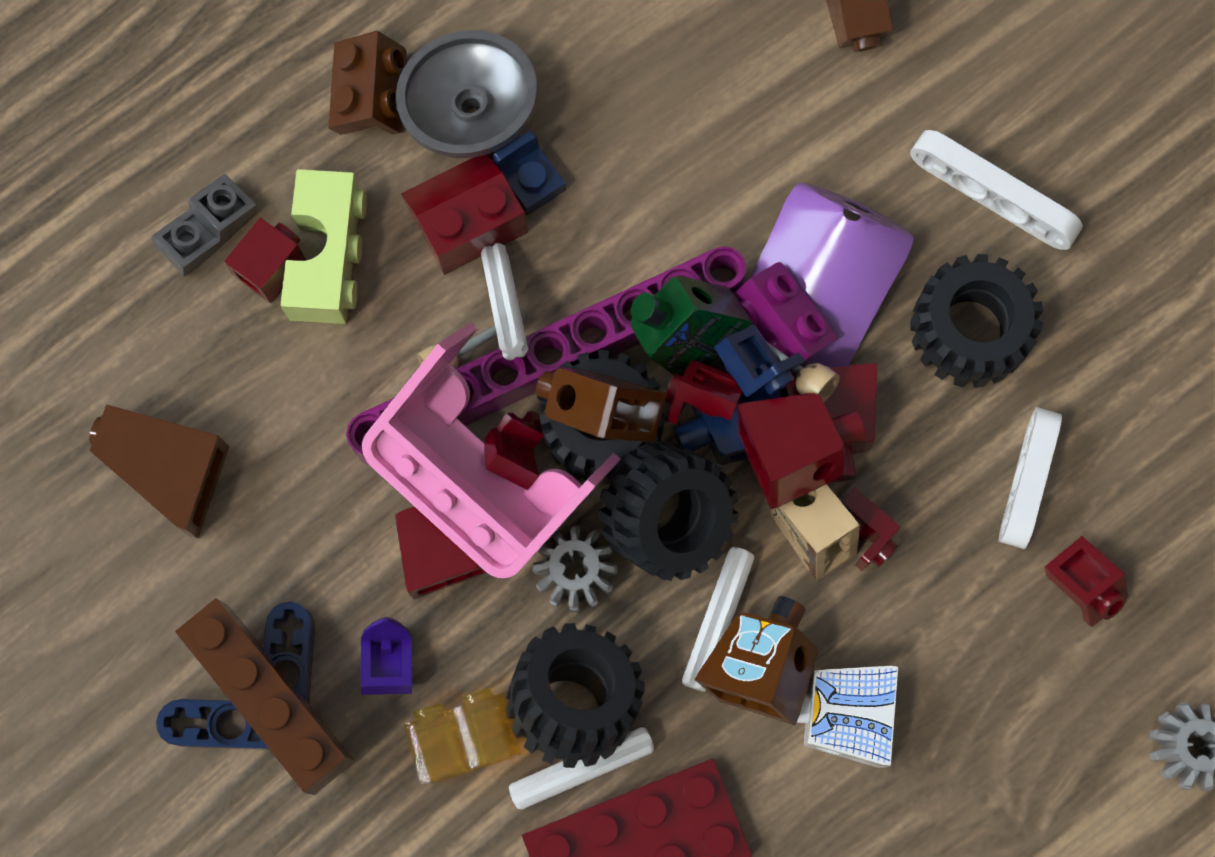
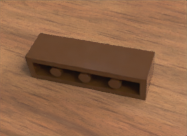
[175,598,355,795]

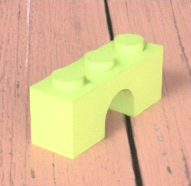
[281,169,367,324]

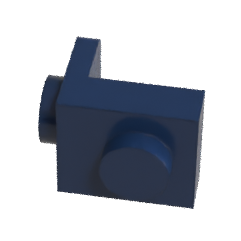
[714,324,805,398]

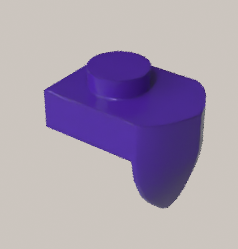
[361,616,412,695]

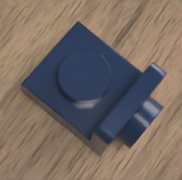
[493,130,566,215]

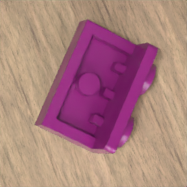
[734,262,837,366]

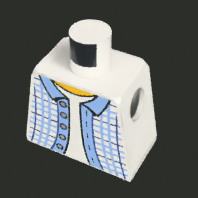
[797,666,898,768]

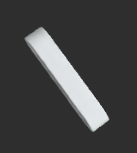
[999,407,1062,549]

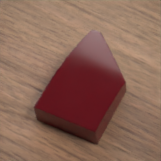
[484,411,544,490]

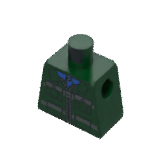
[631,276,753,376]

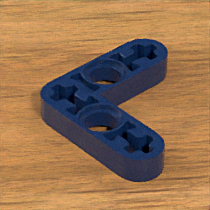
[156,602,315,750]

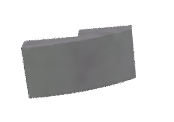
[152,174,257,276]

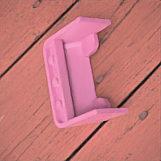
[362,322,621,578]

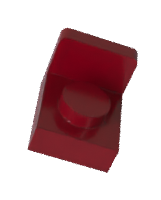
[665,360,743,425]
[842,487,901,571]
[1044,536,1128,627]

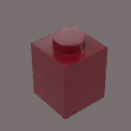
[223,217,306,304]

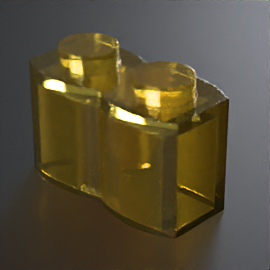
[404,688,522,786]

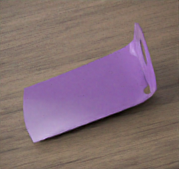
[750,182,914,368]

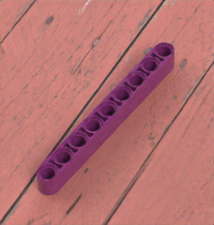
[346,246,746,465]

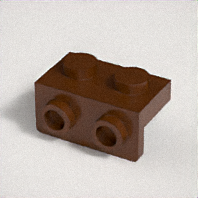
[328,30,407,135]

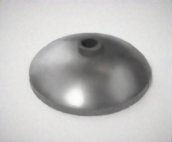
[396,30,538,158]

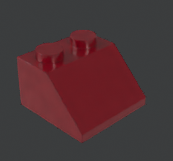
[401,154,528,275]

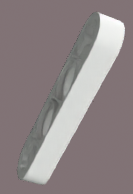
[910,130,1083,250]

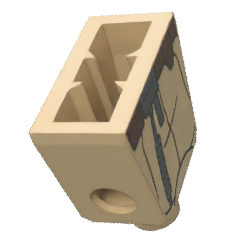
[771,484,859,582]

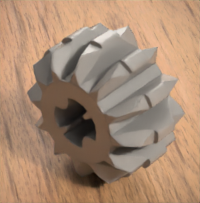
[532,526,617,612]
[1149,703,1215,791]

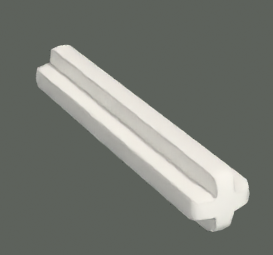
[481,243,528,360]
[682,547,754,692]
[509,727,654,809]

